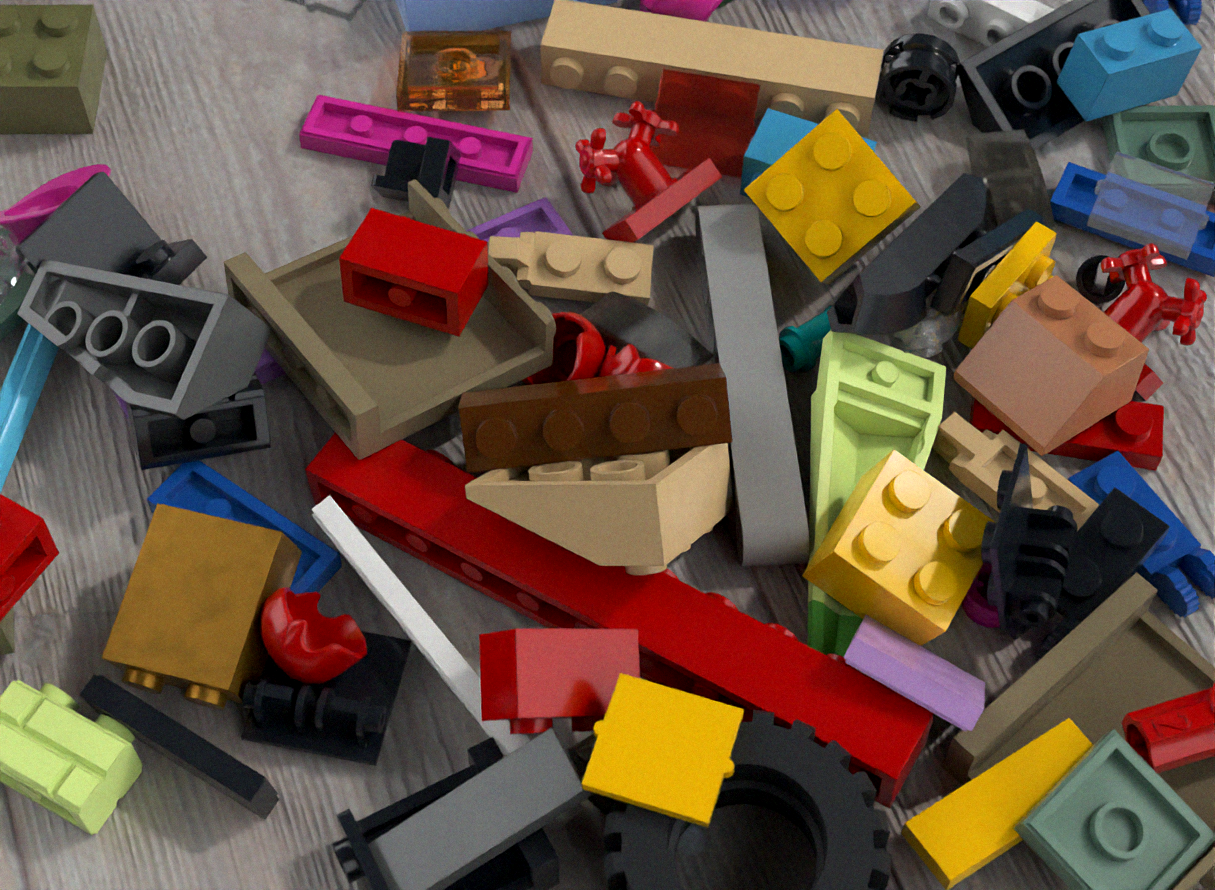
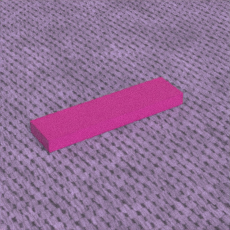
[299,94,533,193]

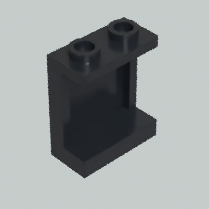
[332,737,560,890]

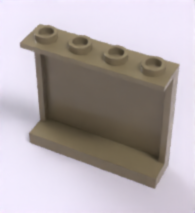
[223,179,556,460]
[942,572,1215,890]

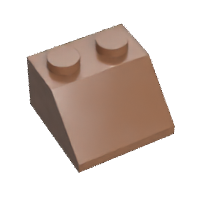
[953,275,1149,456]

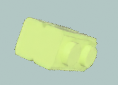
[0,680,143,835]

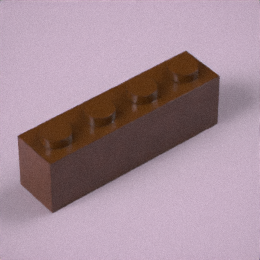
[459,363,733,473]

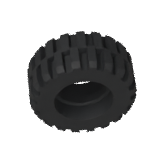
[603,710,892,890]

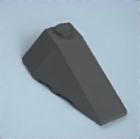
[17,259,273,420]

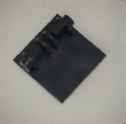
[981,444,1078,635]
[241,631,412,766]

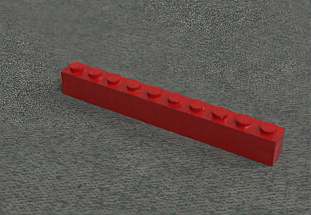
[305,432,934,809]

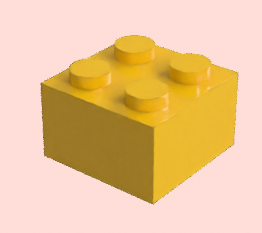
[744,109,921,285]
[802,450,995,646]

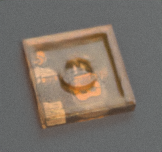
[396,30,512,112]

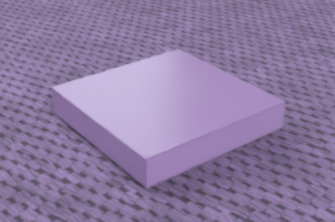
[843,615,985,732]

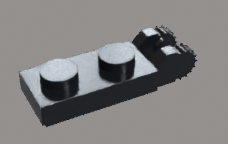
[1008,487,1170,659]

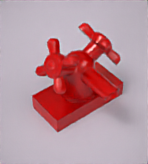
[575,101,722,243]
[1100,243,1207,401]

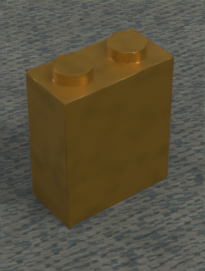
[102,503,302,710]

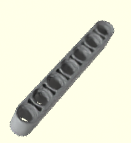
[695,203,809,567]

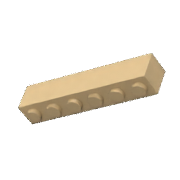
[540,0,883,137]

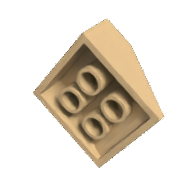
[465,443,734,575]

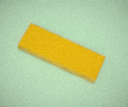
[901,718,1093,890]

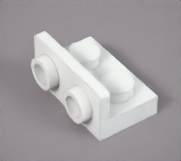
[927,0,1055,47]

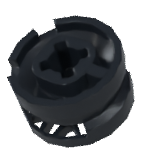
[876,33,960,122]

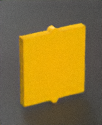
[581,673,744,828]

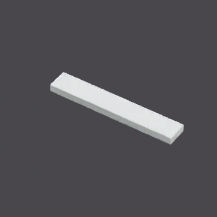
[311,495,583,825]

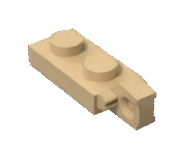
[488,231,654,308]
[932,411,1099,531]

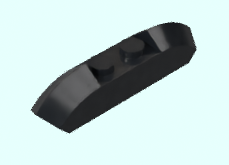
[827,173,989,335]

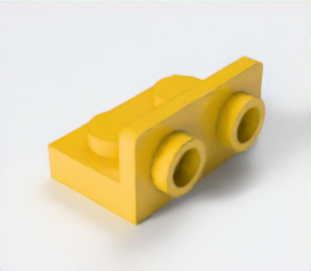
[958,221,1057,349]

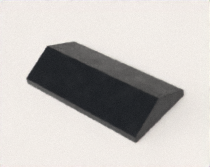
[956,0,1150,162]

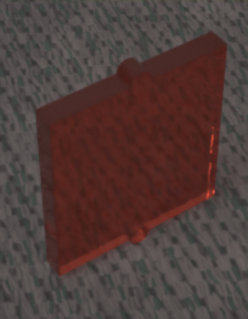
[650,69,761,179]

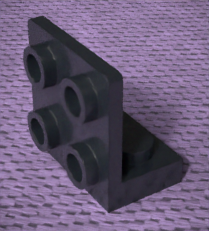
[16,172,207,285]

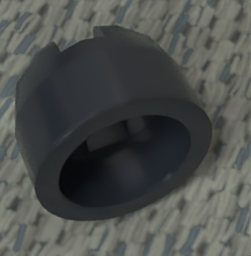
[1076,255,1126,303]

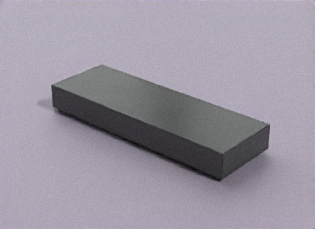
[368,728,592,890]

